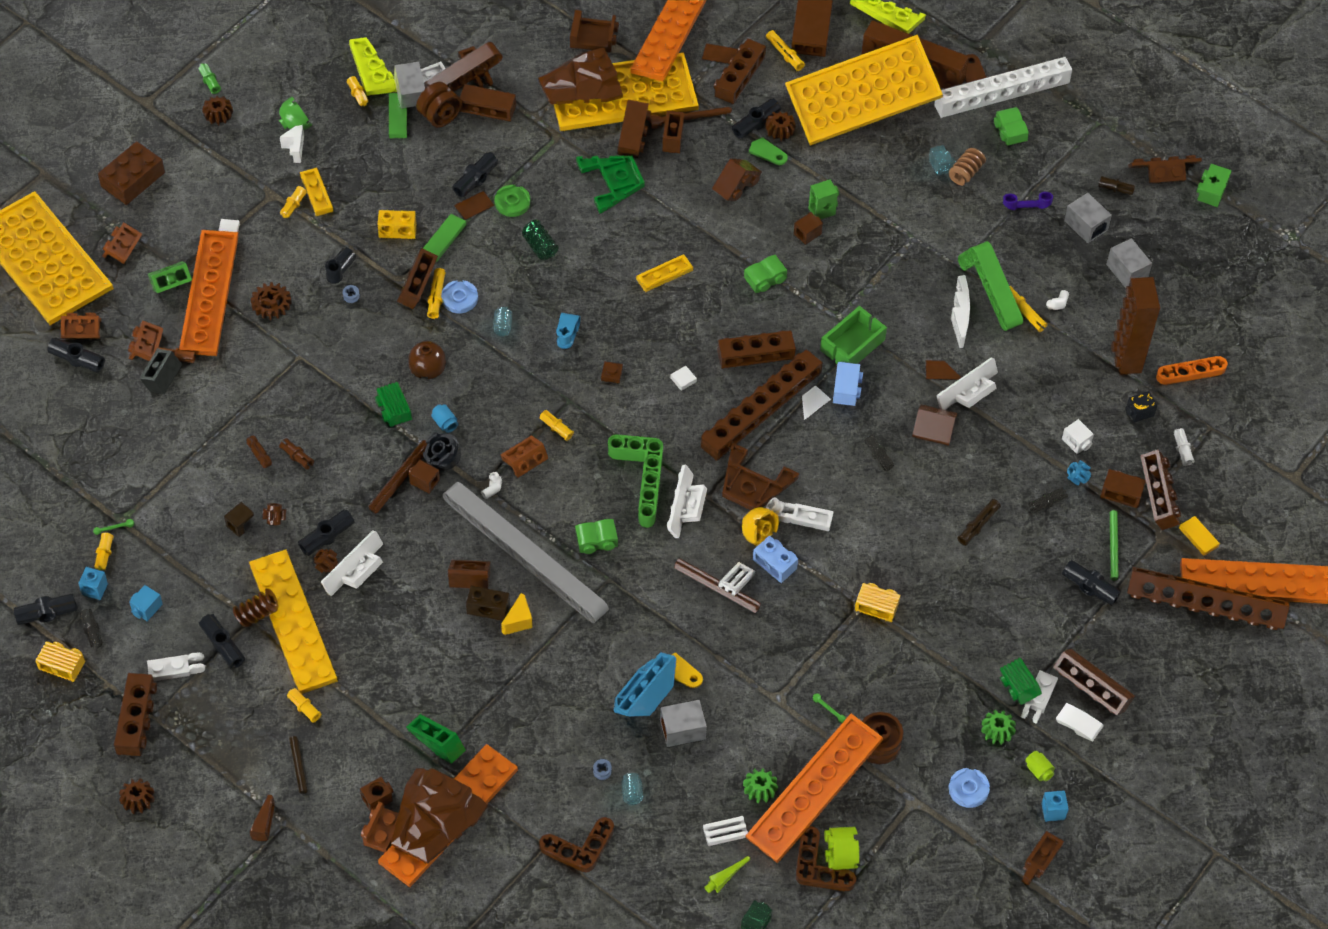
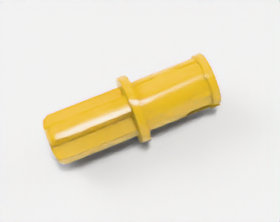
[347,76,369,106]
[280,186,307,218]
[540,410,574,441]
[94,533,114,571]
[287,688,322,723]

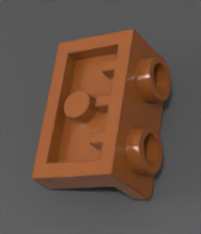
[102,222,142,264]
[61,313,101,339]
[128,320,163,361]
[501,435,548,477]
[361,802,399,853]

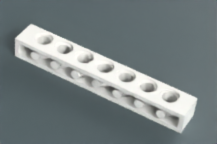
[934,57,1072,118]

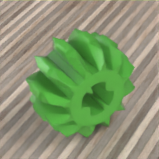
[981,709,1016,745]
[743,768,778,803]

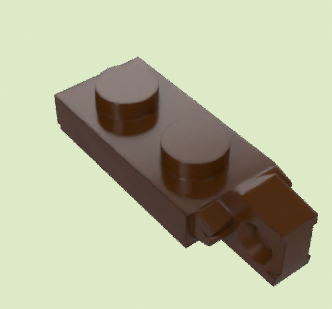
[1022,831,1064,885]

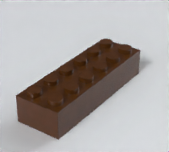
[861,20,969,89]
[1111,277,1160,374]

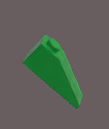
[406,714,466,764]

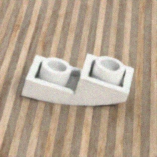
[1056,703,1103,742]

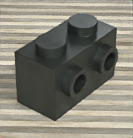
[139,348,182,394]

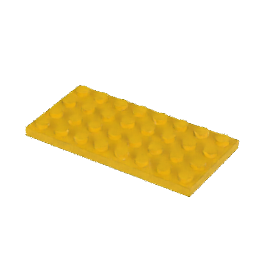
[785,35,943,146]
[553,53,699,131]
[0,191,114,325]

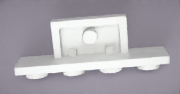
[937,357,998,410]
[667,465,707,538]
[321,530,383,596]

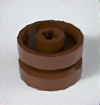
[416,82,462,128]
[862,712,904,765]

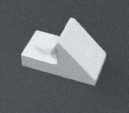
[280,125,304,163]

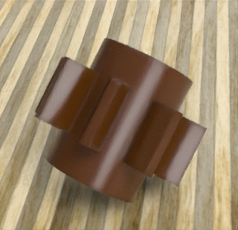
[263,503,286,525]
[314,548,338,573]

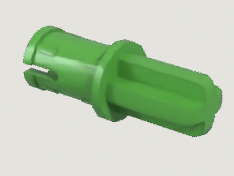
[198,63,221,94]

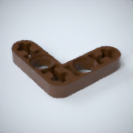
[539,817,614,873]
[796,826,856,891]

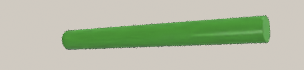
[1110,510,1118,581]

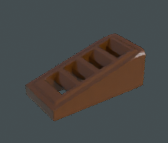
[250,795,275,841]

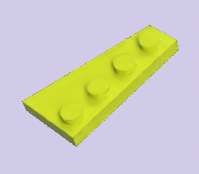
[850,0,926,34]
[349,37,397,96]

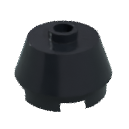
[423,433,461,470]

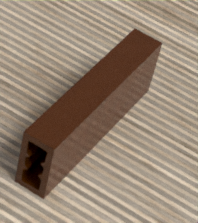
[791,0,833,57]

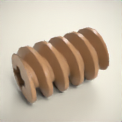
[949,148,986,186]

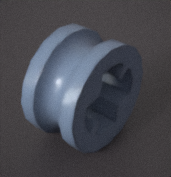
[343,285,360,303]
[593,759,612,780]

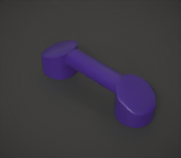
[1003,192,1053,210]

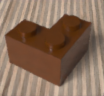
[712,158,762,201]

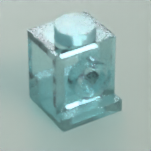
[929,145,955,176]

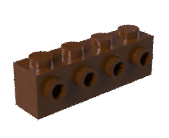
[1140,449,1181,530]
[1053,649,1135,715]

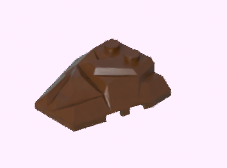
[538,48,623,104]
[391,768,488,864]

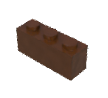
[460,84,516,122]
[617,100,651,158]
[397,248,438,309]

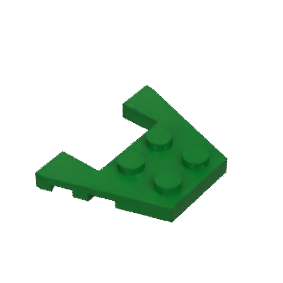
[576,156,645,214]

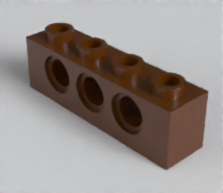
[714,38,766,104]
[717,330,796,369]
[114,673,157,756]

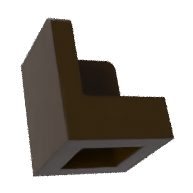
[224,502,254,537]

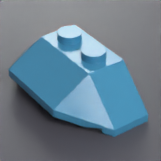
[614,653,676,717]

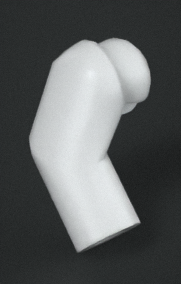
[1046,290,1069,310]
[481,472,502,499]

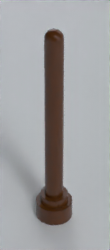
[648,107,732,129]

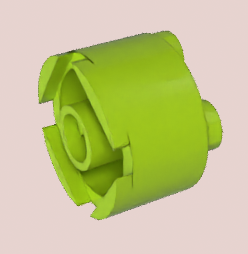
[824,827,859,870]

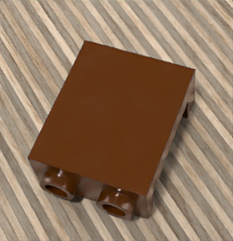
[570,10,619,52]

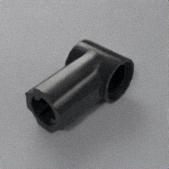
[325,247,356,284]

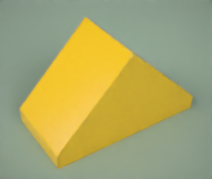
[501,593,532,635]

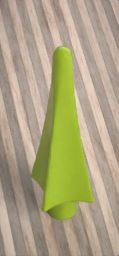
[705,856,750,893]

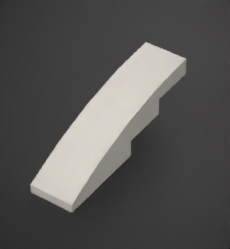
[951,275,970,348]

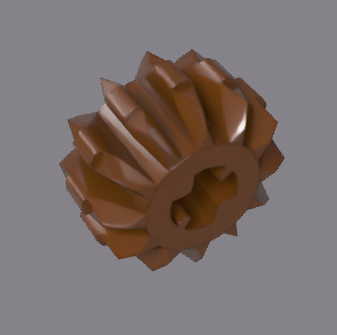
[202,95,233,126]
[765,111,796,141]
[119,778,155,814]

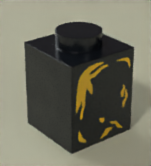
[1125,391,1158,423]

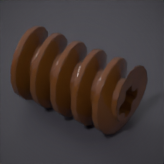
[233,588,279,627]

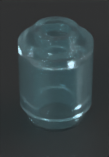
[493,307,513,336]
[621,773,644,805]

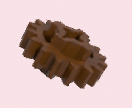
[251,282,292,320]

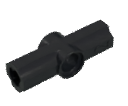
[732,98,781,139]
[452,152,499,198]
[47,337,105,372]
[298,509,355,556]
[1062,560,1121,606]
[14,593,77,625]
[199,614,245,669]

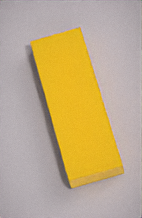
[300,168,333,216]
[636,254,693,292]

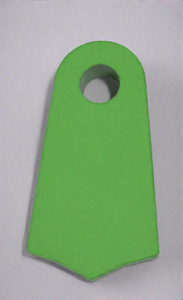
[749,137,788,165]

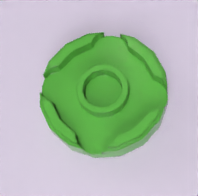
[494,185,530,217]

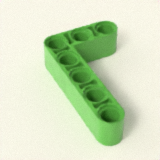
[958,241,1023,331]
[608,435,663,528]

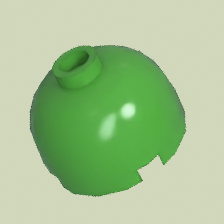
[279,96,312,131]

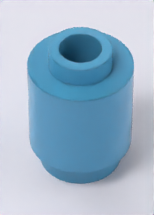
[431,405,458,433]

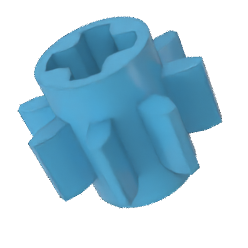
[1067,460,1091,485]

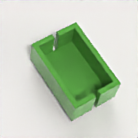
[820,306,887,364]

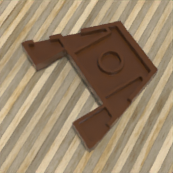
[722,443,799,510]

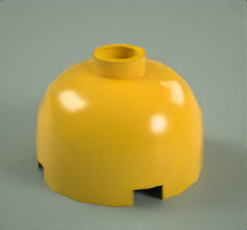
[742,507,779,546]

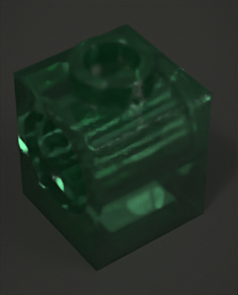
[741,900,773,929]

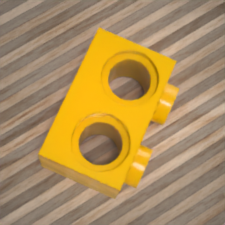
[378,210,417,239]

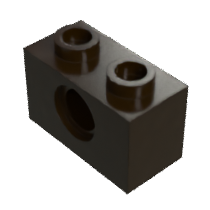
[466,586,510,621]

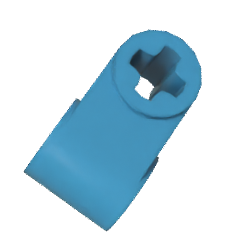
[556,313,581,349]

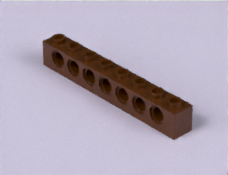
[701,349,823,461]
[1127,567,1289,630]

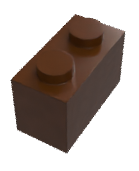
[662,111,684,153]
[1100,469,1146,508]

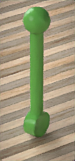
[93,519,134,535]
[813,694,846,723]

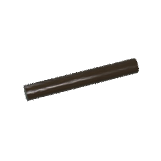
[289,736,308,794]

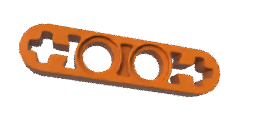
[1156,356,1228,385]

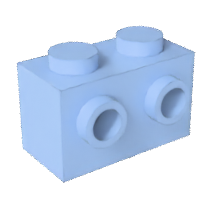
[833,362,863,406]
[753,535,798,583]

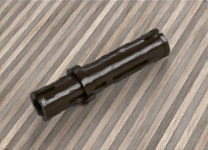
[957,499,1001,546]

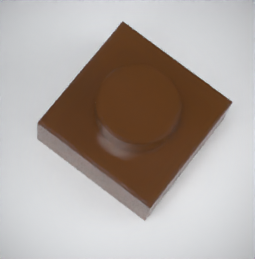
[601,361,623,384]

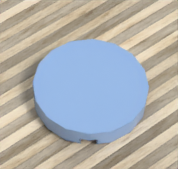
[441,280,478,314]
[948,768,990,808]

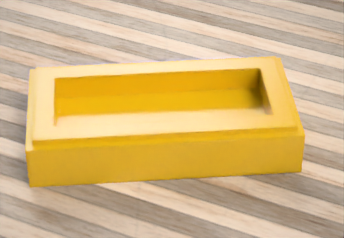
[1179,516,1220,556]

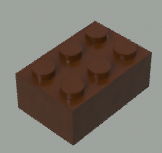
[98,141,165,205]

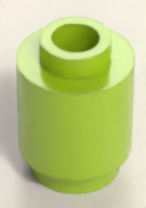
[1025,751,1055,781]

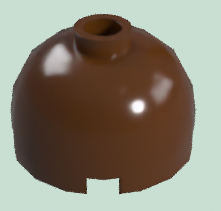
[408,341,446,379]

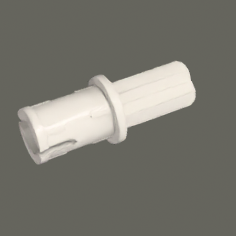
[1174,428,1195,466]

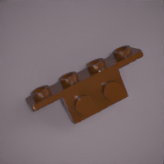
[1128,155,1202,183]

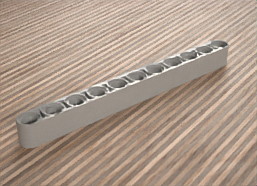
[443,482,609,623]

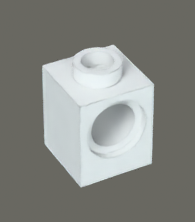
[1062,419,1094,454]

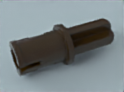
[1098,176,1135,195]

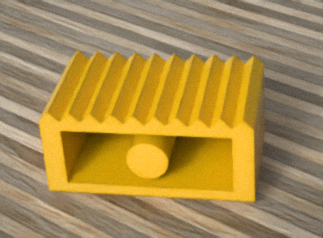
[855,583,901,622]
[36,641,85,682]

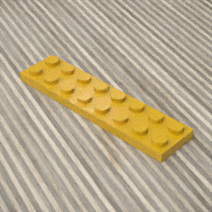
[249,550,338,694]

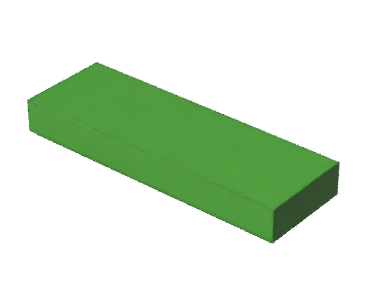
[389,93,407,138]
[423,214,466,262]

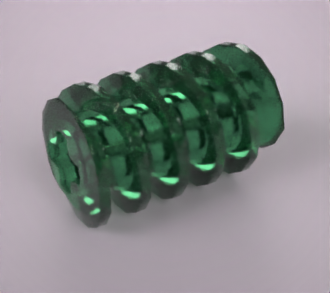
[522,219,559,260]

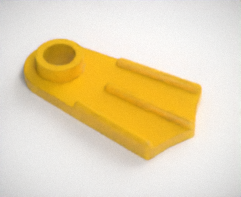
[672,653,703,688]

